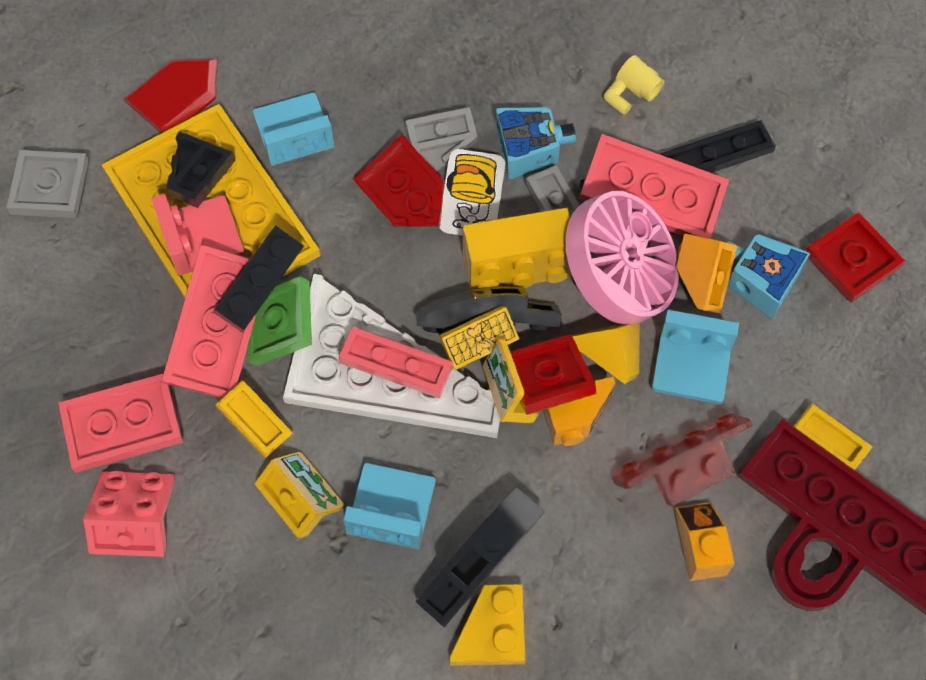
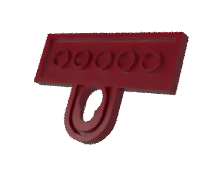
[738,419,926,615]

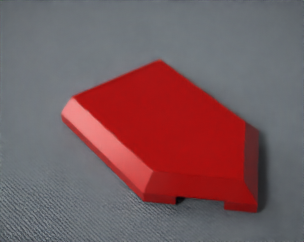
[123,59,218,133]
[353,135,445,227]

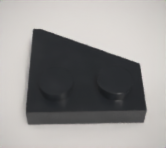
[166,131,235,208]

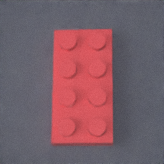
[579,134,729,239]
[161,245,257,399]

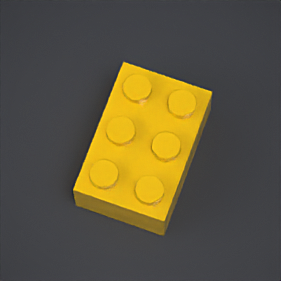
[463,208,572,290]

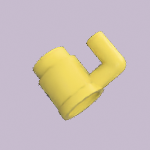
[604,55,664,115]

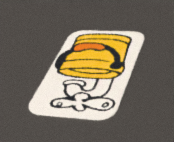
[439,149,505,236]

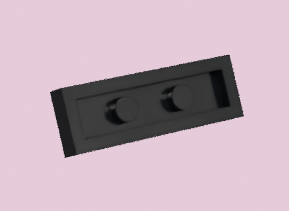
[213,225,304,333]

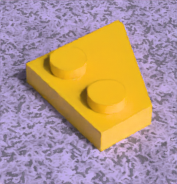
[450,584,525,666]

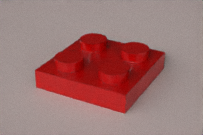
[806,212,906,303]
[510,334,597,415]

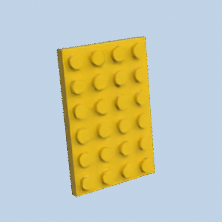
[102,104,321,299]

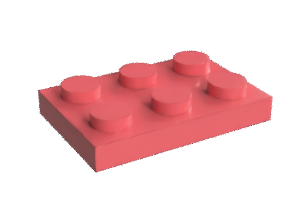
[58,373,183,473]

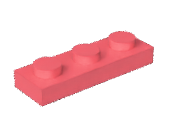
[338,327,453,399]

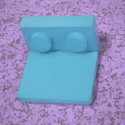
[253,93,335,166]
[652,310,739,404]
[343,463,436,550]

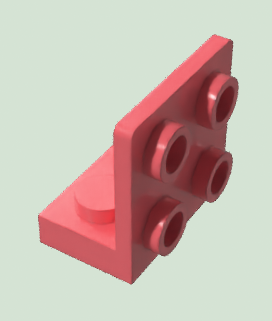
[152,194,244,276]
[83,471,175,557]

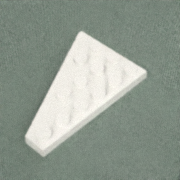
[283,274,500,438]

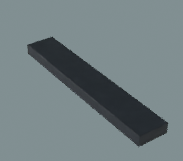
[580,120,776,190]

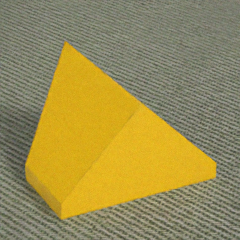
[573,323,640,384]

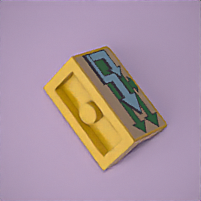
[483,339,539,423]
[255,452,344,539]

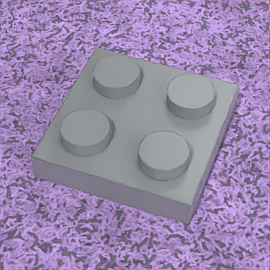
[6,150,89,218]

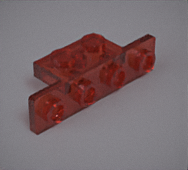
[611,413,752,506]

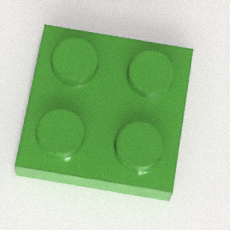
[247,276,312,366]

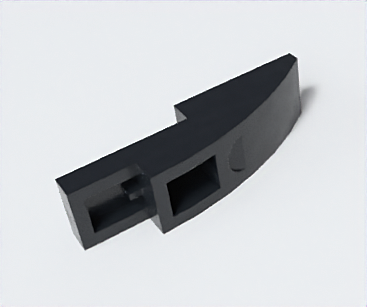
[416,287,562,333]
[415,487,545,628]

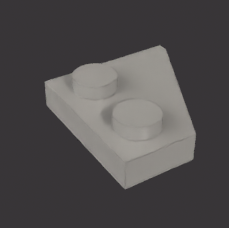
[405,107,478,173]

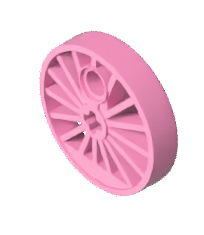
[566,191,679,325]

